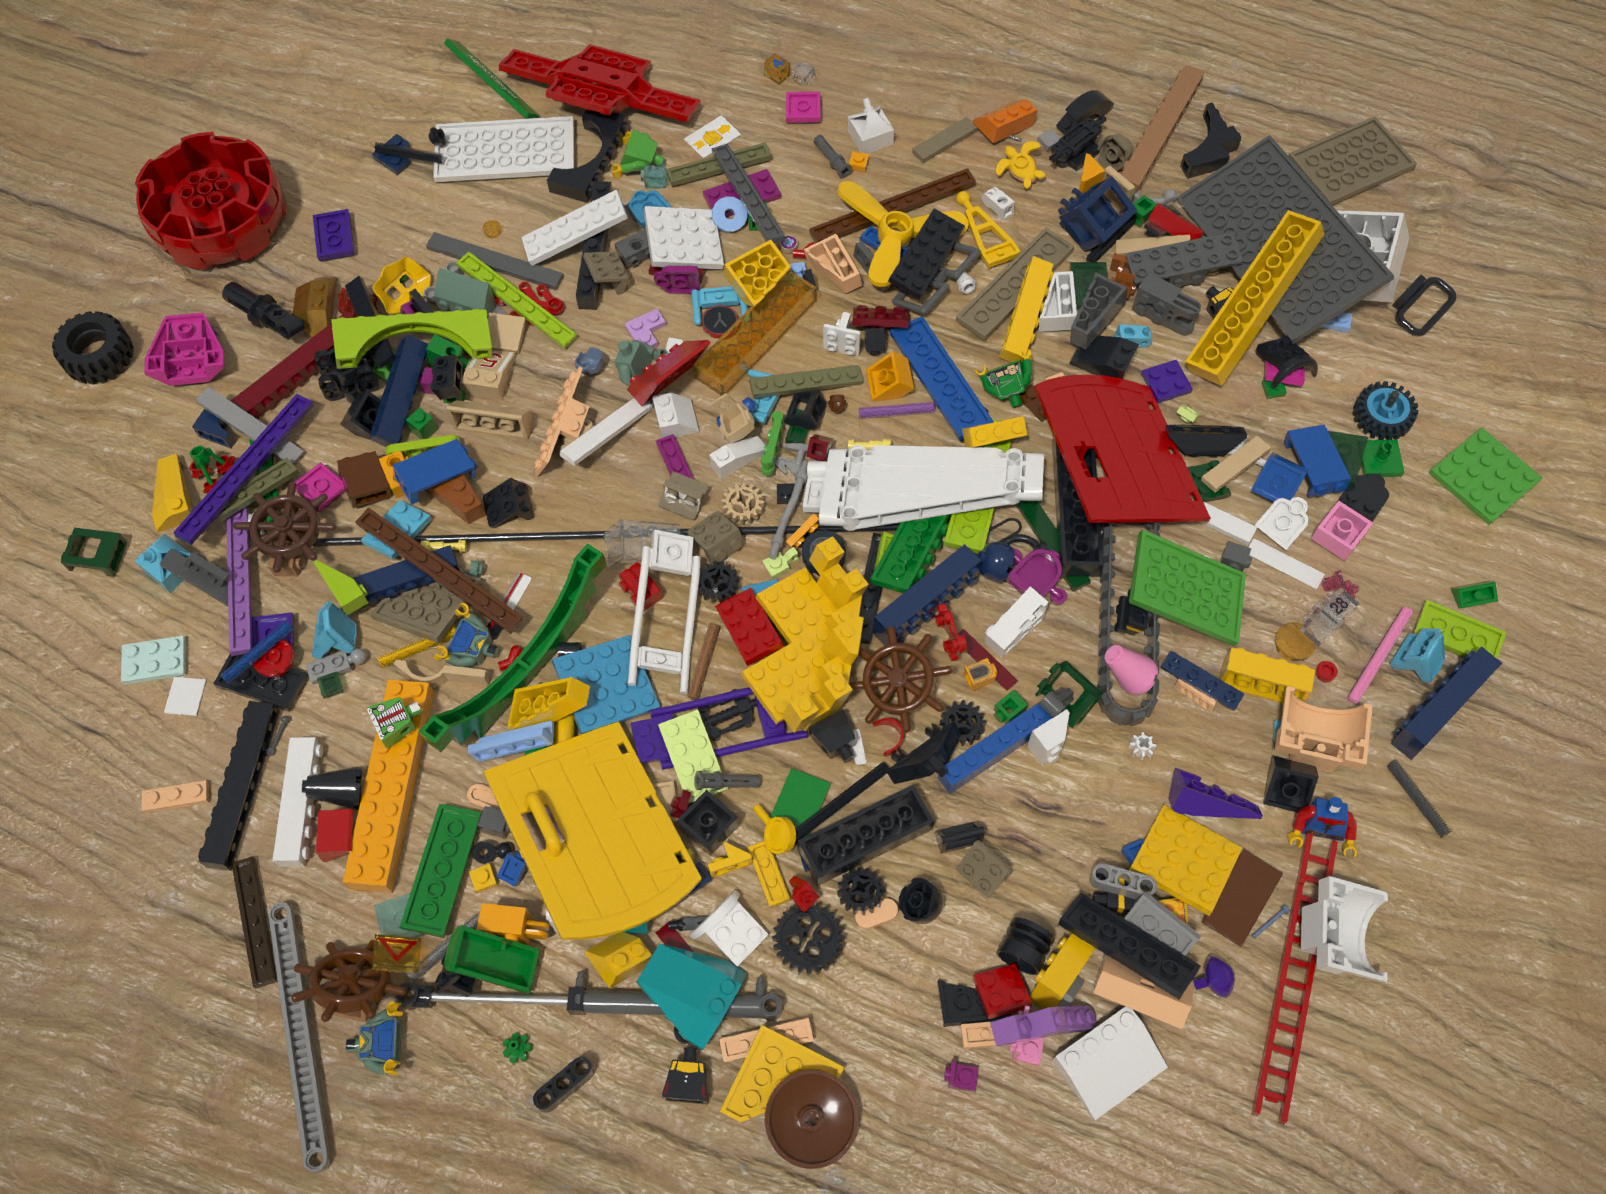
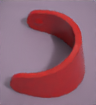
[872,718,904,757]

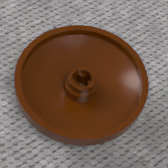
[764,1069,859,1169]

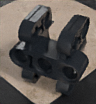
[314,348,379,404]

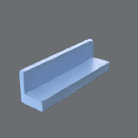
[468,721,554,762]

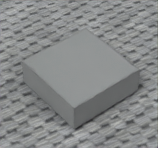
[1037,129,1060,151]

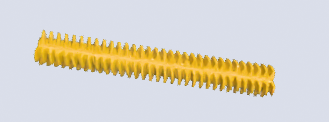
[377,626,456,668]

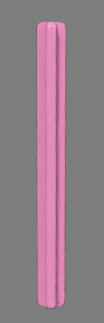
[1348,607,1413,704]

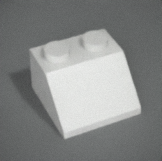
[652,392,699,438]
[1027,710,1069,766]

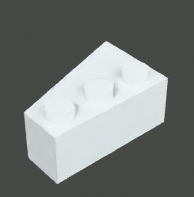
[1039,271,1077,332]

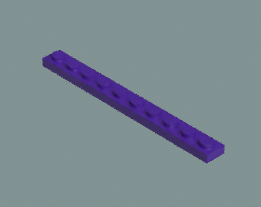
[173,394,314,545]

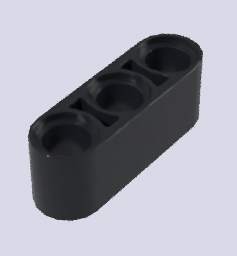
[533,1057,594,1113]

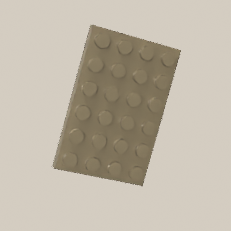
[1288,116,1417,205]

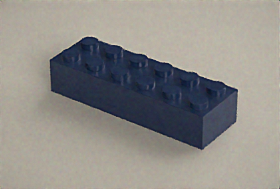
[873,544,981,646]
[1391,646,1502,760]

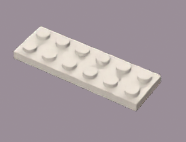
[521,189,628,266]

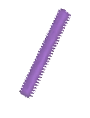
[859,402,935,419]

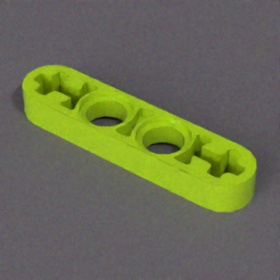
[385,435,461,458]

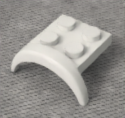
[690,890,769,967]

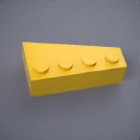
[507,677,590,730]
[1030,931,1095,1009]

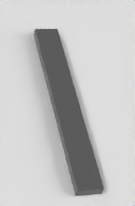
[711,143,785,244]
[426,232,564,290]

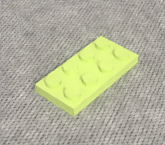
[658,710,728,804]

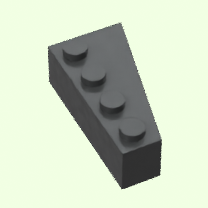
[1070,272,1127,350]

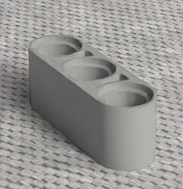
[1089,864,1157,900]

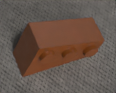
[425,474,486,524]

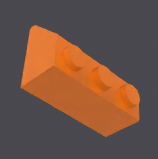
[972,99,1037,143]

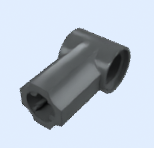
[1038,687,1073,718]

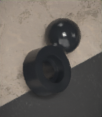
[472,841,513,864]

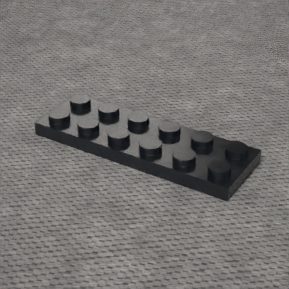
[888,208,965,300]
[1058,893,1201,1000]

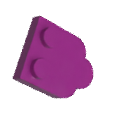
[654,265,701,294]

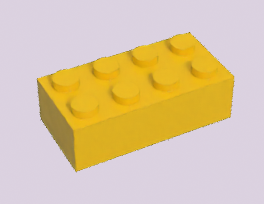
[1219,648,1316,703]

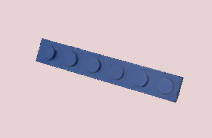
[937,703,1052,794]

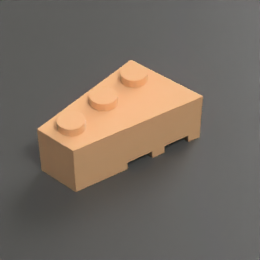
[804,234,862,293]

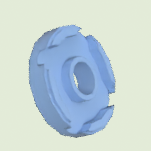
[712,197,747,233]

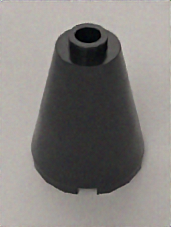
[302,766,362,810]

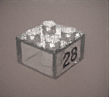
[1300,587,1360,647]

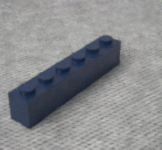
[369,334,428,447]
[352,545,460,611]

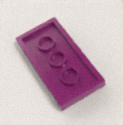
[703,169,781,218]

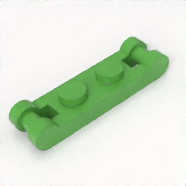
[761,411,784,476]

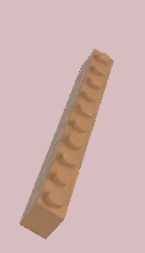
[1119,65,1205,194]

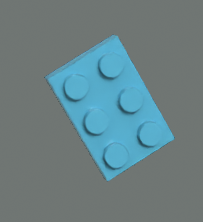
[361,500,431,560]

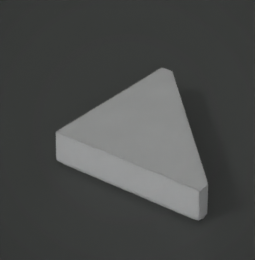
[1057,976,1084,1007]

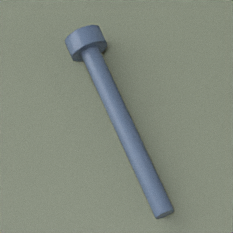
[1252,904,1290,939]

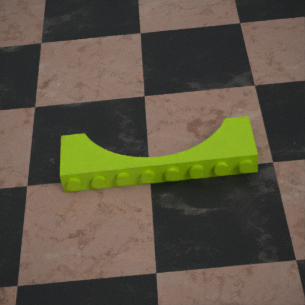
[331,309,492,369]

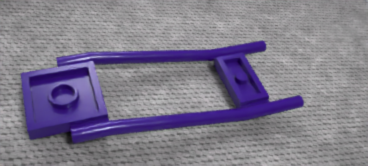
[631,687,807,770]

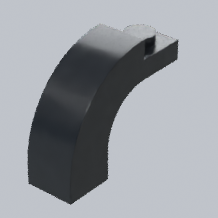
[1056,90,1114,134]

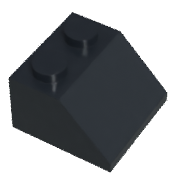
[340,390,381,440]
[1263,756,1319,813]

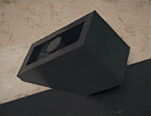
[863,326,885,354]

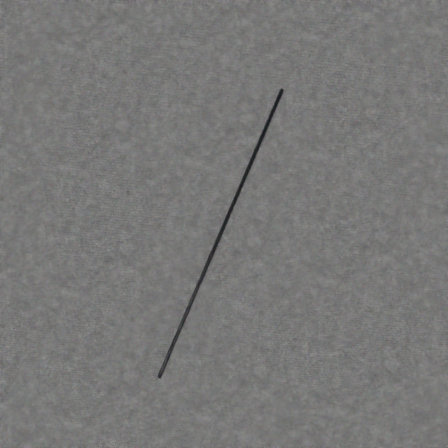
[312,522,949,546]

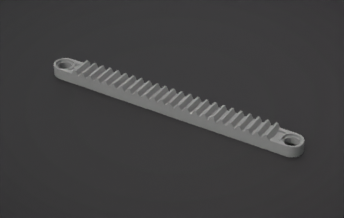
[269,902,330,1173]

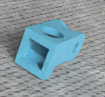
[1114,324,1152,348]

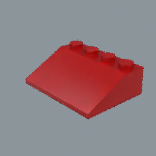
[627,340,711,406]

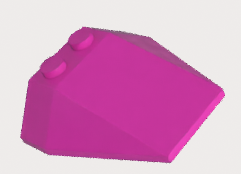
[144,312,224,386]

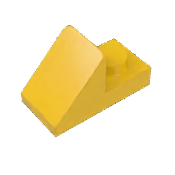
[708,842,753,878]

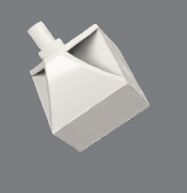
[848,97,894,154]

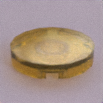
[1274,622,1317,662]

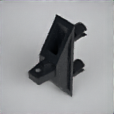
[886,721,962,784]

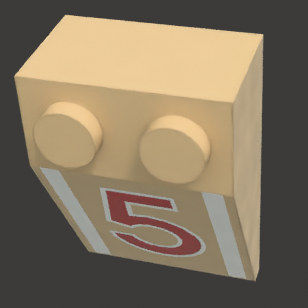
[462,349,516,400]

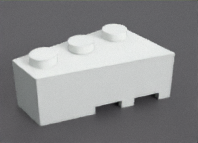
[984,586,1049,658]

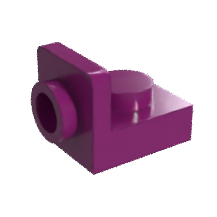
[944,1061,978,1092]

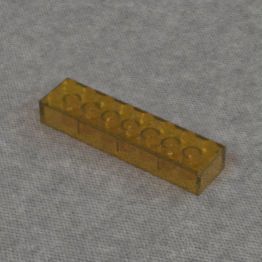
[693,270,817,396]

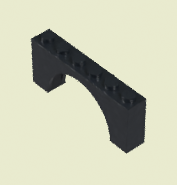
[546,110,629,203]

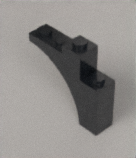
[1180,102,1241,179]

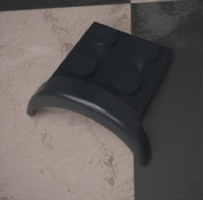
[1256,337,1318,388]

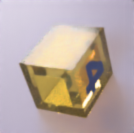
[764,53,790,85]

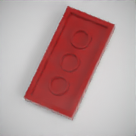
[715,587,784,666]

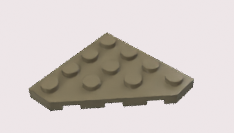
[370,573,483,643]

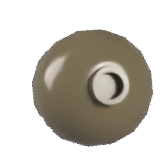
[1098,134,1133,171]

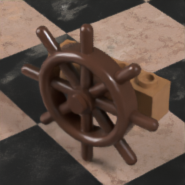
[233,481,337,577]

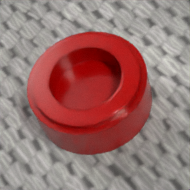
[1315,661,1338,683]

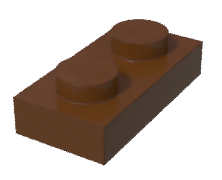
[1019,384,1047,422]

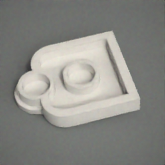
[1255,497,1309,550]

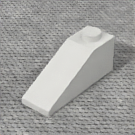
[709,436,765,480]

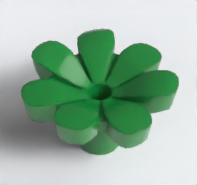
[503,1033,533,1064]

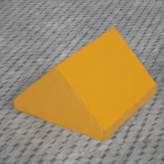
[1077,154,1105,200]

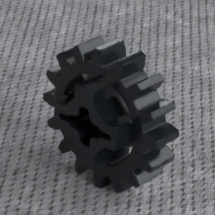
[698,561,739,603]
[939,700,986,746]
[837,867,885,916]

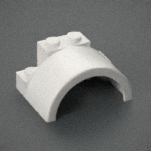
[1301,876,1388,982]

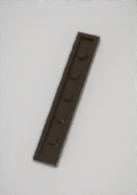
[231,856,278,989]

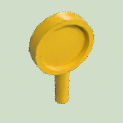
[753,804,796,854]

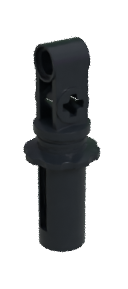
[222,282,305,340]

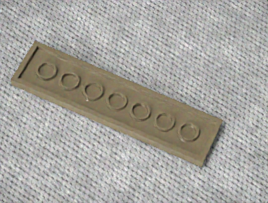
[956,228,1074,341]

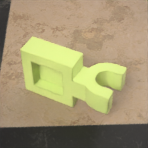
[762,547,799,579]

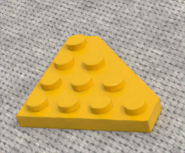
[719,1024,844,1122]

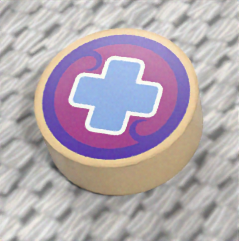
[780,235,798,253]

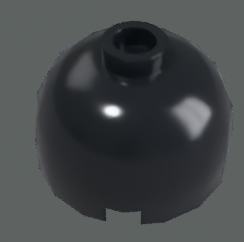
[898,878,944,924]

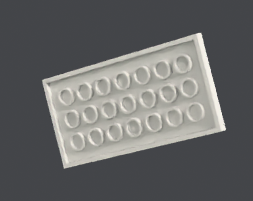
[433,116,574,182]

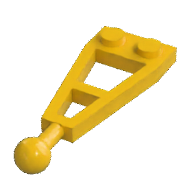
[956,191,1021,269]

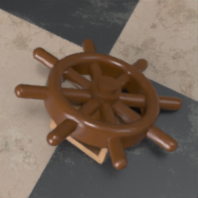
[849,626,953,733]
[291,940,407,1023]

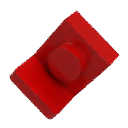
[788,876,819,912]

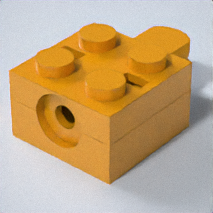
[476,903,550,945]

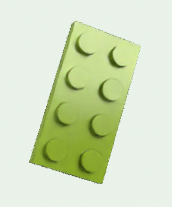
[1413,600,1507,659]

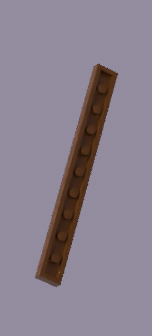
[809,168,976,243]
[355,507,524,634]

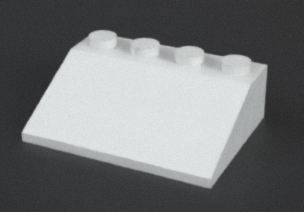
[1052,1006,1168,1121]

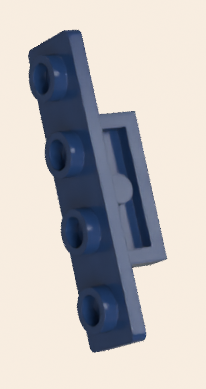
[1161,651,1244,711]

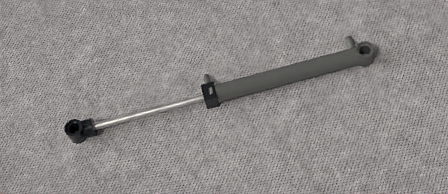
[396,971,782,1021]

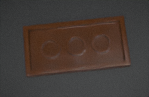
[1201,849,1283,947]

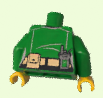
[976,350,1033,407]

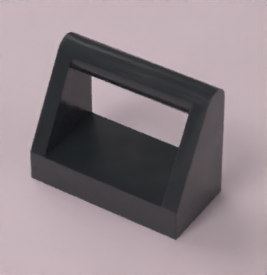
[784,389,827,429]
[935,821,985,854]

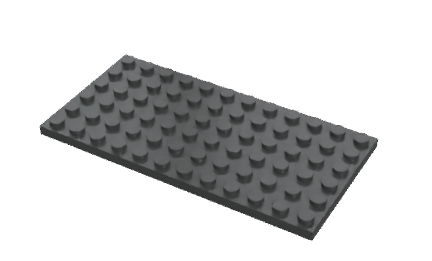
[1177,135,1394,344]

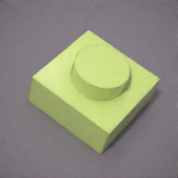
[1177,405,1201,423]

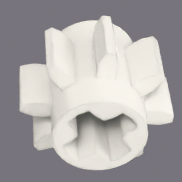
[1128,732,1157,760]

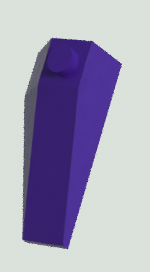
[1168,768,1263,819]

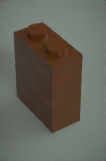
[337,451,391,508]

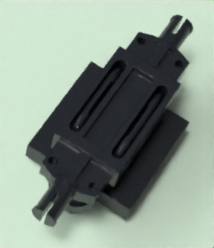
[1049,115,1107,171]

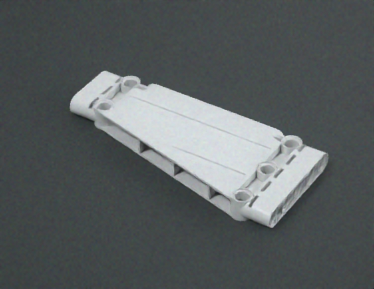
[819,445,1044,531]

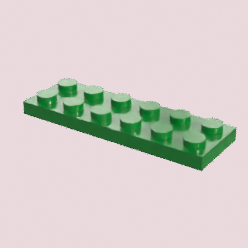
[400,803,482,938]

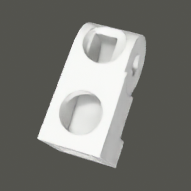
[981,187,1015,222]

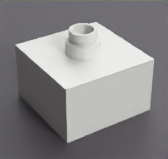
[1337,210,1409,302]

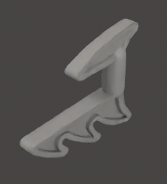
[761,443,809,476]

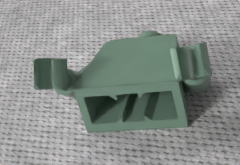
[615,340,667,387]

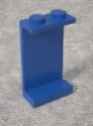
[1284,424,1351,497]
[392,439,477,505]

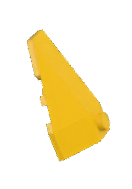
[152,453,193,532]

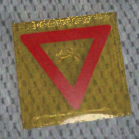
[372,934,420,973]

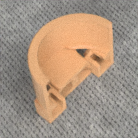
[1275,686,1372,773]

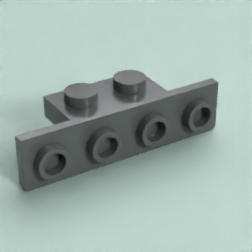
[160,549,229,606]

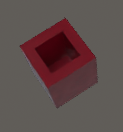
[806,434,834,461]

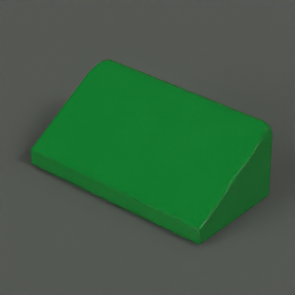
[1451,581,1498,609]

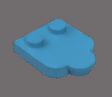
[628,190,672,228]

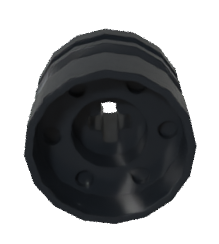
[996,917,1055,975]

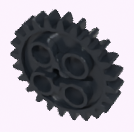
[772,903,845,976]

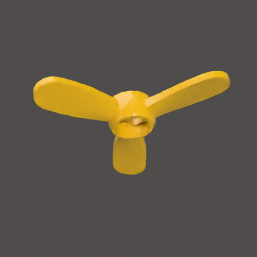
[837,181,969,287]

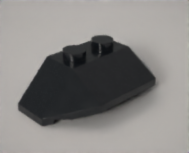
[1166,424,1247,457]

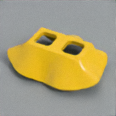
[373,257,431,314]

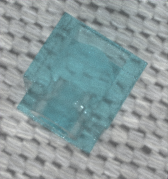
[641,163,667,188]

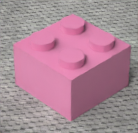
[1311,501,1373,561]

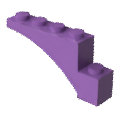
[990,1006,1096,1046]

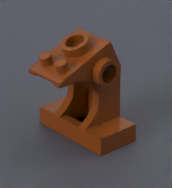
[1109,253,1137,299]

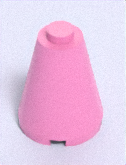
[1105,645,1158,695]

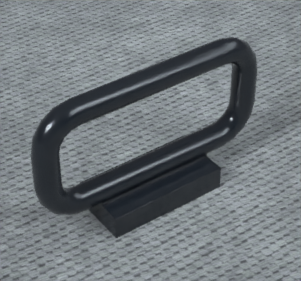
[1392,274,1457,336]

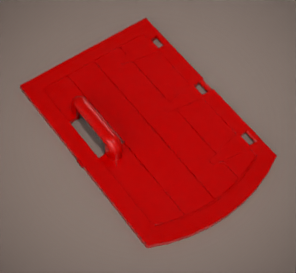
[1034,374,1211,523]

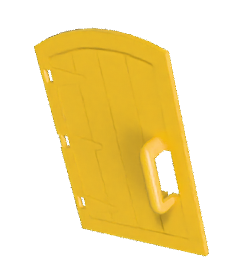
[483,722,702,940]

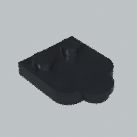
[1338,473,1389,522]

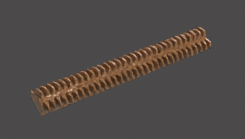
[687,623,720,700]

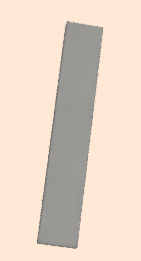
[196,386,304,465]

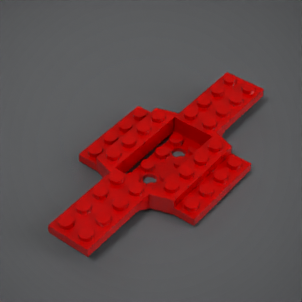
[499,44,701,122]

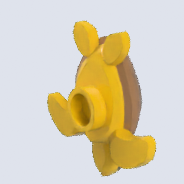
[996,141,1045,189]

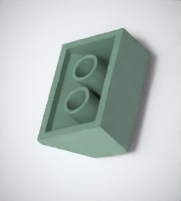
[434,268,496,318]

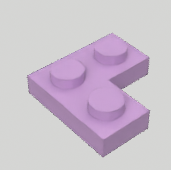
[624,309,666,348]

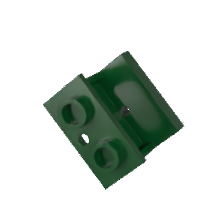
[61,527,127,577]
[1035,661,1104,728]

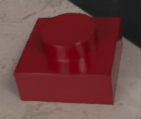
[670,789,691,819]

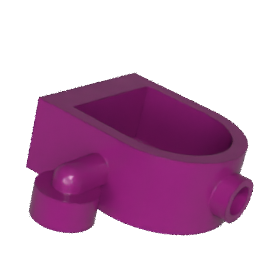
[1006,548,1067,605]

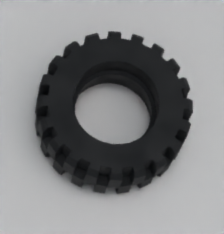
[52,311,133,384]

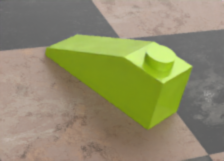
[313,560,368,615]

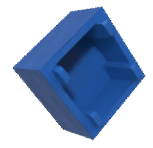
[1251,452,1309,502]

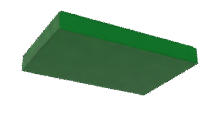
[770,768,831,838]

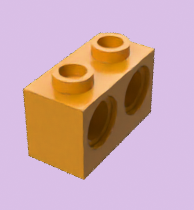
[379,450,408,498]

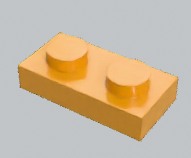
[786,513,819,548]

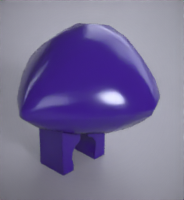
[1193,956,1235,998]

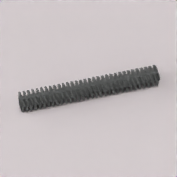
[1387,760,1452,838]

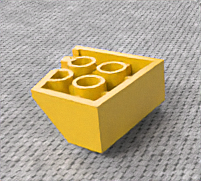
[724,240,791,308]

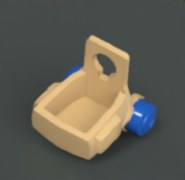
[711,393,756,443]

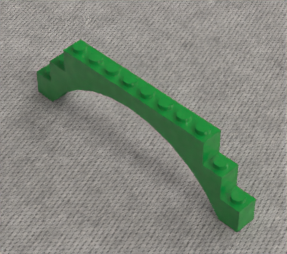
[419,543,607,753]

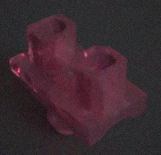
[1322,570,1359,612]

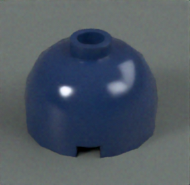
[977,542,1014,583]

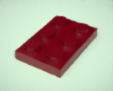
[852,305,909,328]

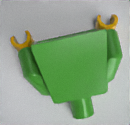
[611,129,664,178]

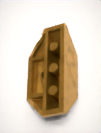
[292,277,337,338]

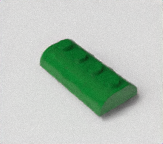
[444,925,540,994]

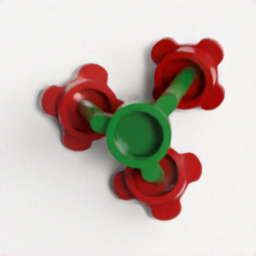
[189,445,236,494]

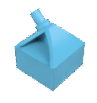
[135,533,190,593]

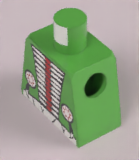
[366,697,423,748]

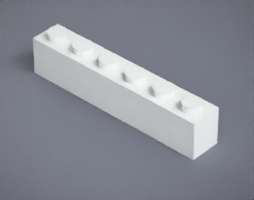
[272,737,323,867]

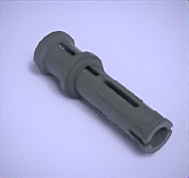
[813,135,852,178]
[694,771,760,791]

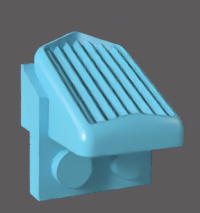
[312,601,357,659]
[1390,628,1445,683]

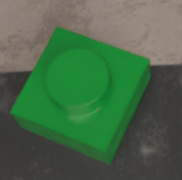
[1261,379,1287,399]

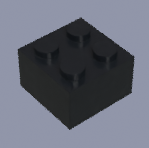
[677,789,739,856]

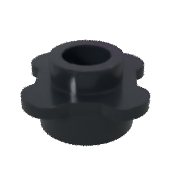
[428,127,446,146]

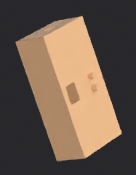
[1093,954,1194,1029]

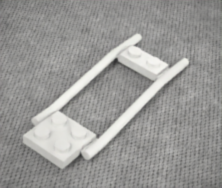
[628,530,701,695]

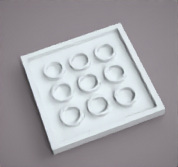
[643,206,724,269]

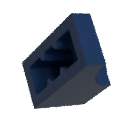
[192,409,235,449]

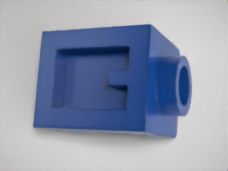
[496,850,527,887]

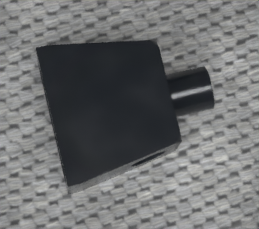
[808,709,856,763]

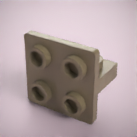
[658,472,708,520]
[956,840,1013,898]

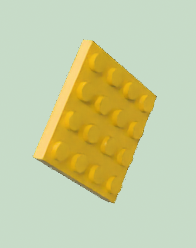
[1129,805,1243,916]

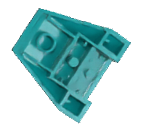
[636,944,747,1050]

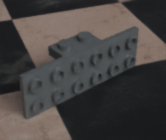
[1126,232,1243,287]

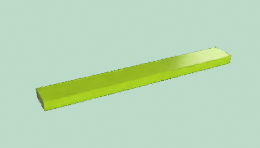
[456,251,577,349]

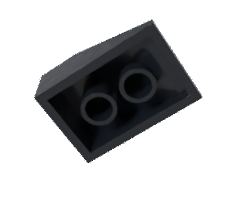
[1069,336,1139,379]

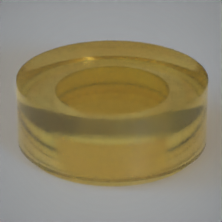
[483,220,501,238]

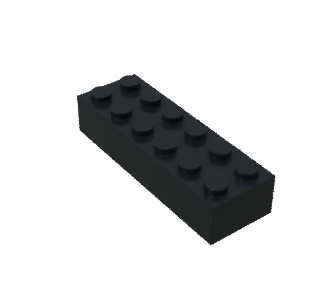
[797,785,934,886]

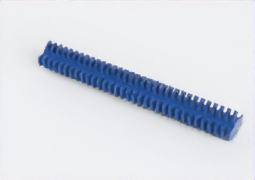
[220,620,294,684]

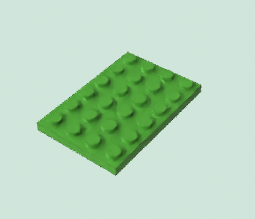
[1129,530,1246,646]

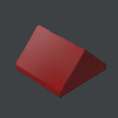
[316,809,353,862]

